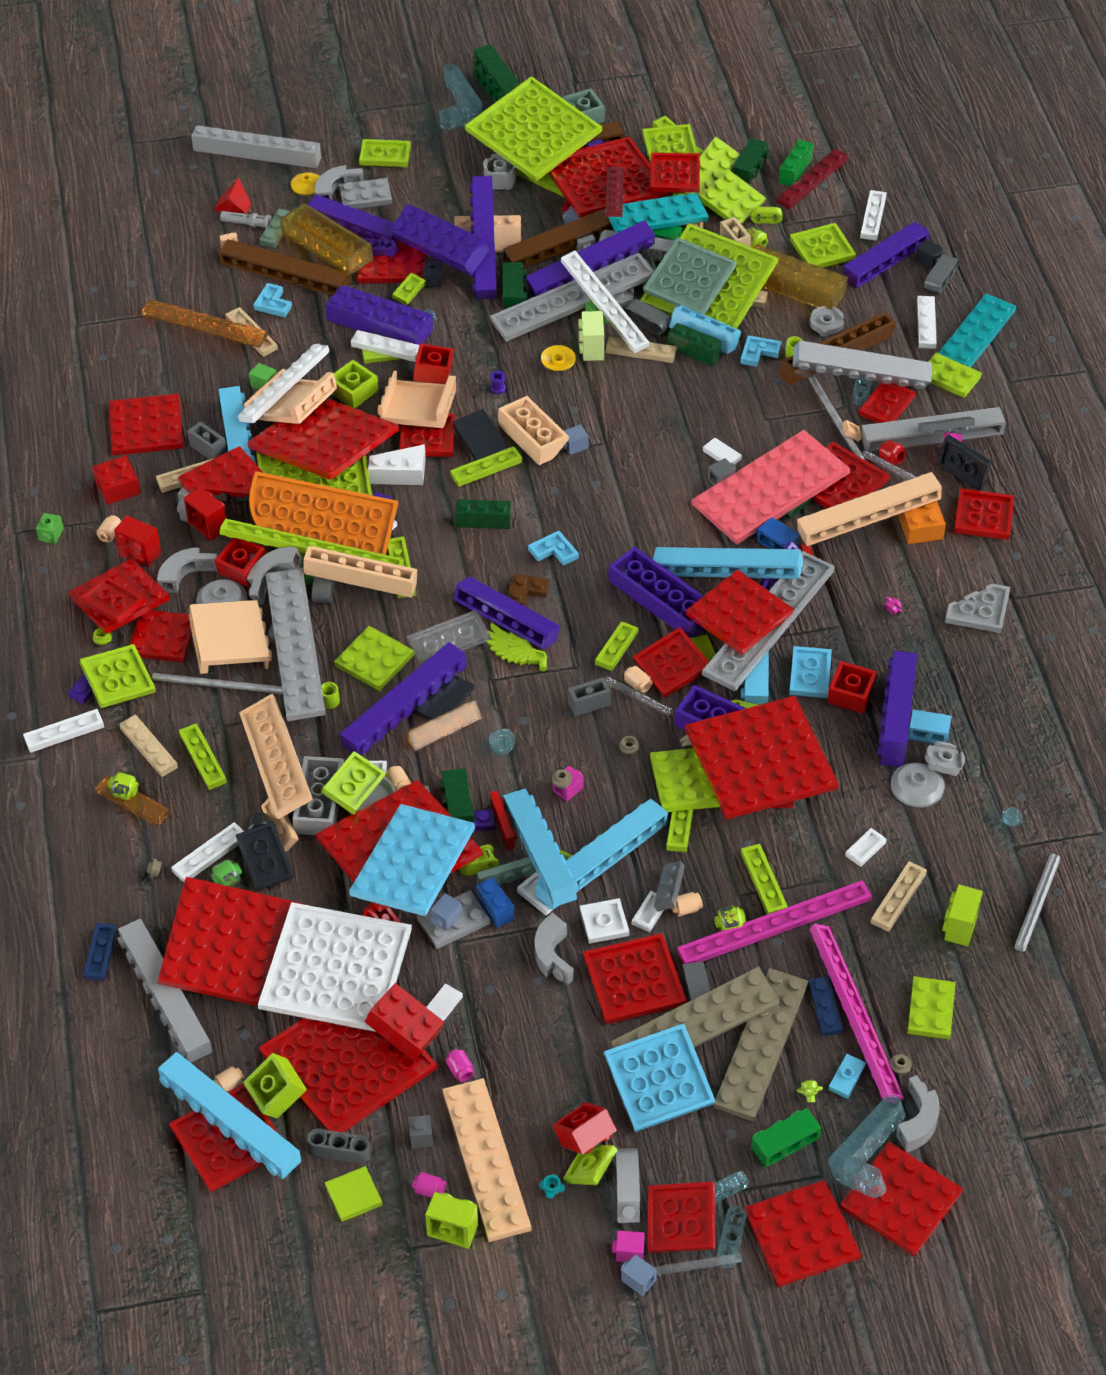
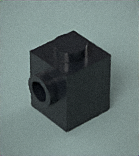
[915,239,943,269]
[424,261,442,288]

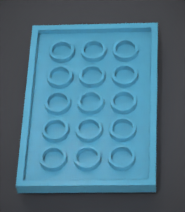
[349,804,475,916]

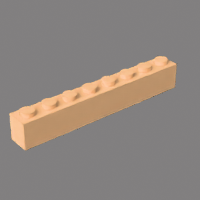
[797,472,942,546]

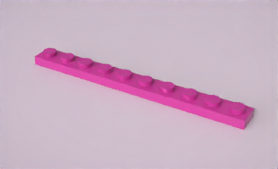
[677,880,872,964]
[810,924,904,1103]

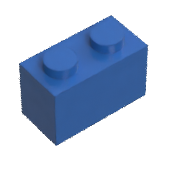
[757,517,800,549]
[475,877,514,928]

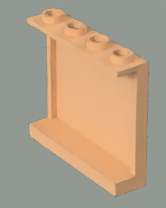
[244,369,337,424]
[378,371,456,428]
[189,600,272,674]

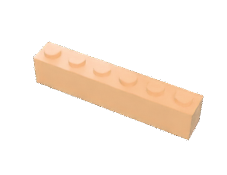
[304,546,417,598]

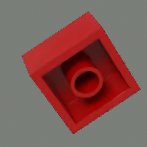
[413,343,454,385]
[92,455,141,505]
[183,486,227,541]
[114,516,162,567]
[214,538,267,587]
[827,661,877,714]
[552,1102,617,1155]

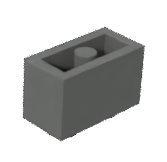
[187,421,227,460]
[568,677,611,717]

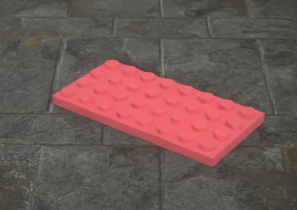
[692,430,850,545]

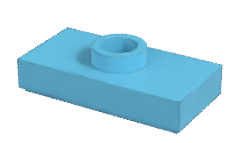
[828,1054,866,1099]

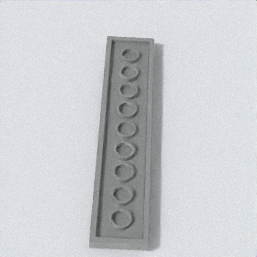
[490,253,654,341]
[702,551,835,691]
[266,568,326,721]

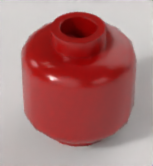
[879,440,906,466]

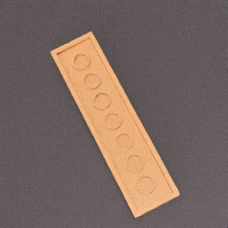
[239,694,313,819]
[442,1078,531,1242]

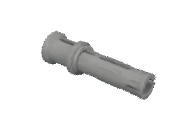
[220,211,271,229]

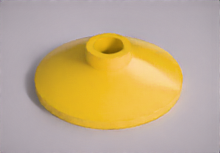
[291,172,320,195]
[541,345,576,371]

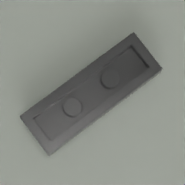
[918,416,975,435]
[654,861,685,912]

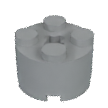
[484,153,516,190]

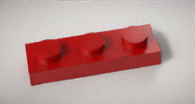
[490,791,517,850]

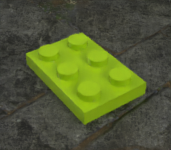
[359,139,411,167]
[928,353,982,398]
[321,751,386,814]
[907,976,955,1040]

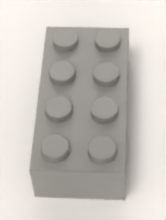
[292,756,344,835]

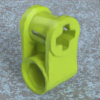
[459,844,499,876]

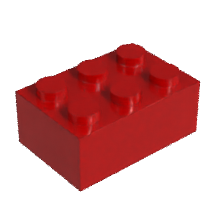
[365,983,444,1061]

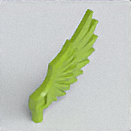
[486,623,547,671]

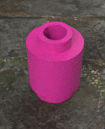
[445,1049,474,1082]
[412,1172,446,1198]

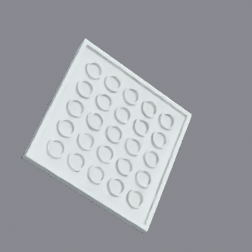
[258,902,412,1031]

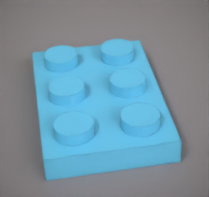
[789,646,832,698]

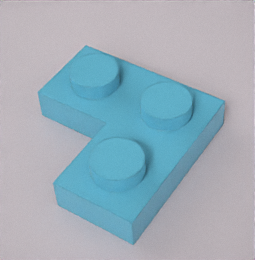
[254,283,292,318]
[740,335,782,367]
[528,531,579,566]

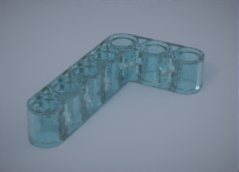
[439,63,483,130]
[828,1095,906,1198]

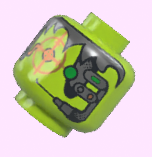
[746,226,768,250]
[108,772,139,800]
[714,905,746,931]

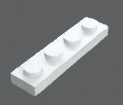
[860,190,887,241]
[917,296,937,349]
[351,330,419,362]
[23,709,104,753]
[171,822,244,883]

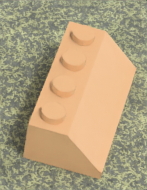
[454,215,521,253]
[497,396,569,465]

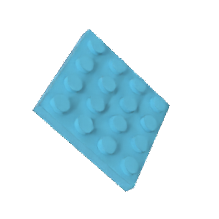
[604,1023,716,1133]

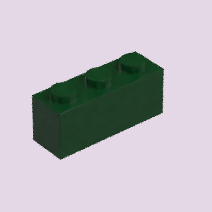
[732,138,770,184]
[503,262,527,310]
[668,323,722,366]
[455,499,511,529]
[439,768,474,823]

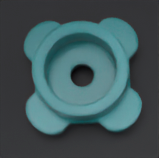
[539,1174,565,1199]

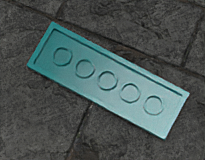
[605,193,709,233]
[939,294,1016,368]

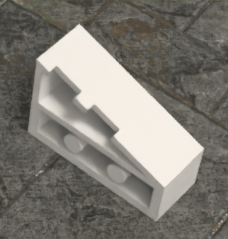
[368,444,426,485]

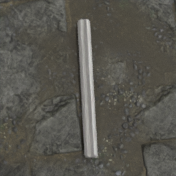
[1015,854,1060,952]

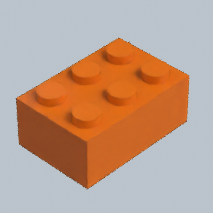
[897,501,946,544]

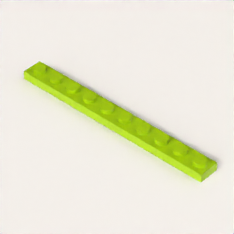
[220,519,404,566]

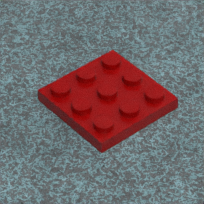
[650,152,700,193]
[399,414,455,457]
[954,488,1014,540]
[130,610,192,663]
[633,627,709,698]
[647,1182,715,1253]

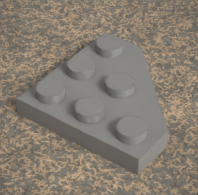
[945,584,1010,633]

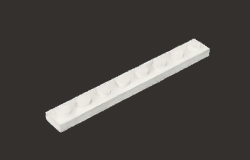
[561,251,649,354]
[238,344,330,423]

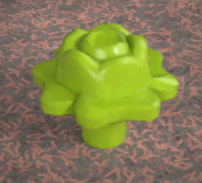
[797,1080,823,1103]

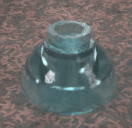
[489,728,515,755]

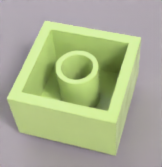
[579,311,604,361]

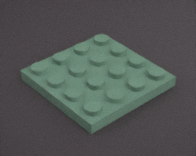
[643,237,736,315]

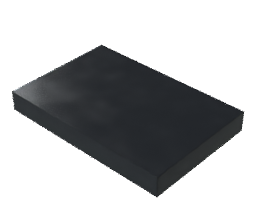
[452,409,509,461]
[938,434,991,491]
[412,675,475,727]
[235,821,295,891]

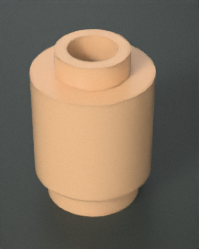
[97,515,121,542]
[624,666,653,693]
[385,766,411,791]
[672,892,703,917]
[212,1066,244,1092]

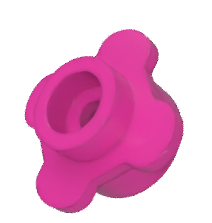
[884,596,902,615]

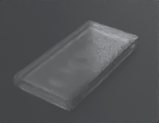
[406,610,491,665]

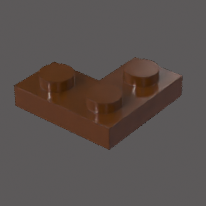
[507,573,550,606]

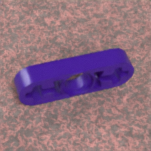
[352,238,398,256]

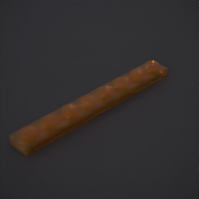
[142,299,268,348]

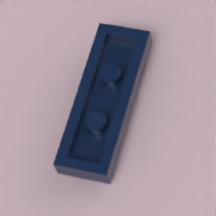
[83,923,118,981]
[808,976,843,1036]

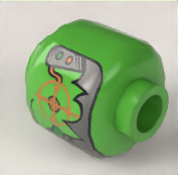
[211,860,242,887]

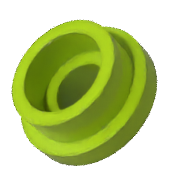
[93,628,112,645]

